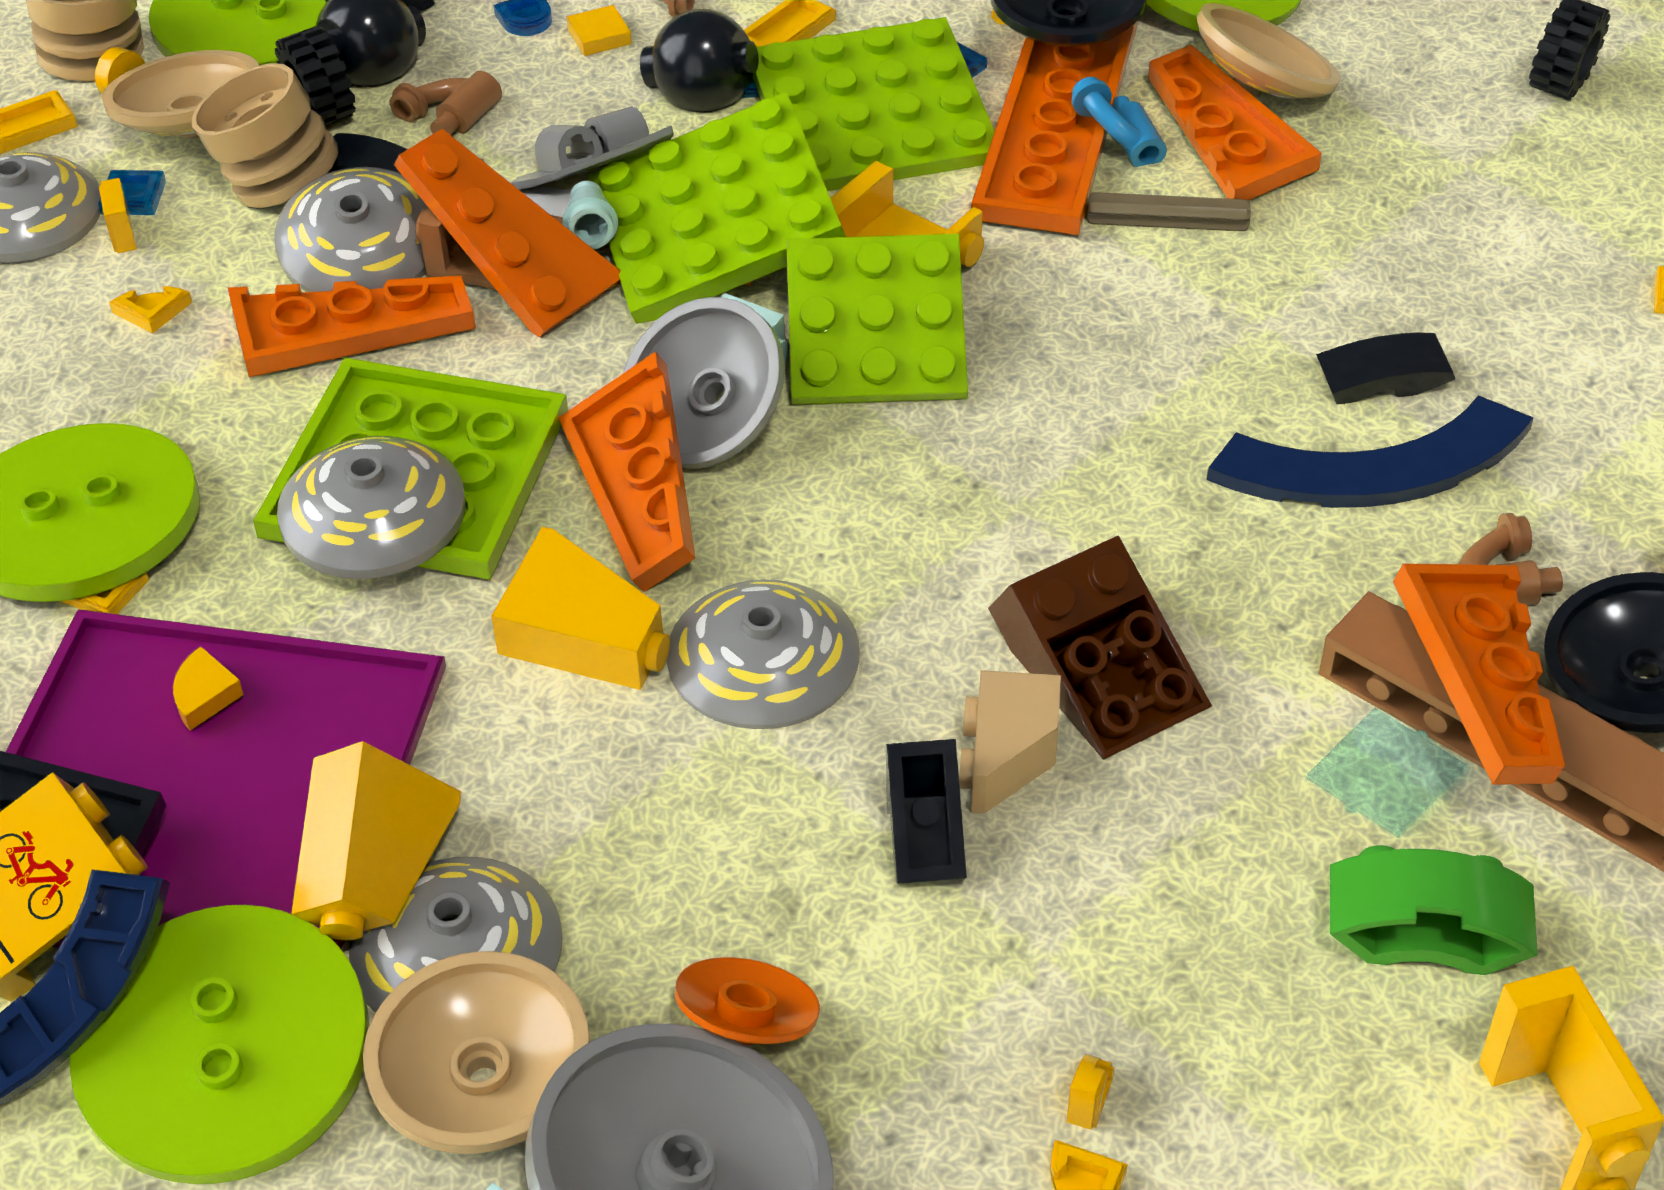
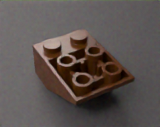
[988,535,1212,760]

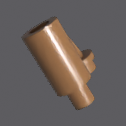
[389,71,502,135]
[1458,513,1563,605]

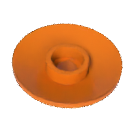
[674,957,820,1045]

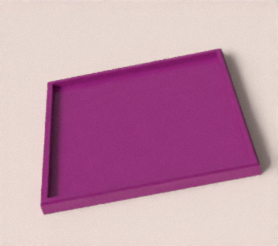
[6,609,446,950]

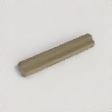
[1087,192,1251,231]

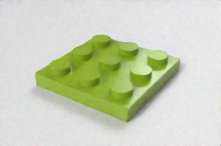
[786,234,968,405]

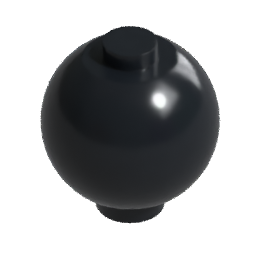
[316,0,426,87]
[640,9,759,112]

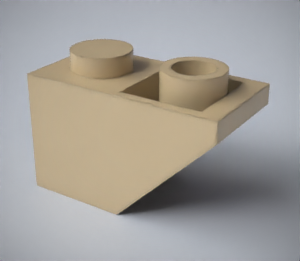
[959,670,1061,813]

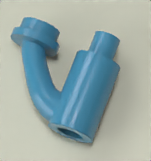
[1072,77,1167,167]

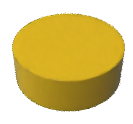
[95,47,145,95]

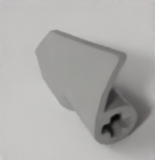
[511,106,674,190]

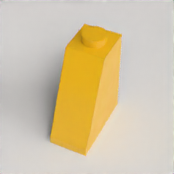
[491,526,670,690]
[291,741,462,940]

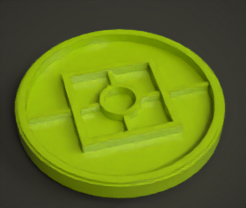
[149,0,326,65]
[0,423,200,602]
[69,905,370,1184]

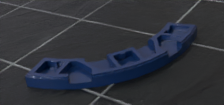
[1206,395,1534,508]
[0,869,170,1105]

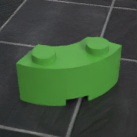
[1330,845,1538,975]

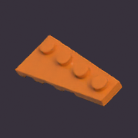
[1148,45,1322,200]
[394,129,621,338]
[227,276,476,377]
[559,351,696,592]
[1393,563,1565,785]

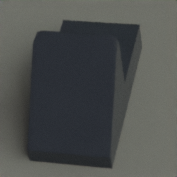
[886,739,967,884]

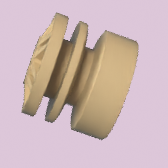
[26,0,144,81]
[192,63,338,208]

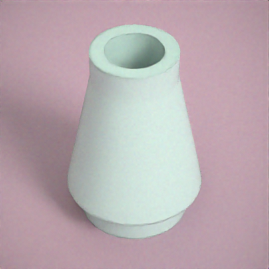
[562,181,618,249]

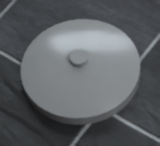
[525,1024,834,1190]

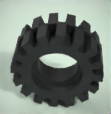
[1529,0,1610,101]
[275,26,356,126]

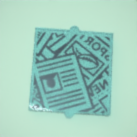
[1306,707,1467,838]

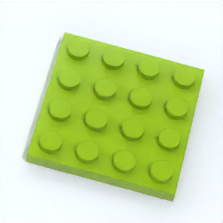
[752,17,1003,191]
[588,92,846,324]
[253,357,568,580]

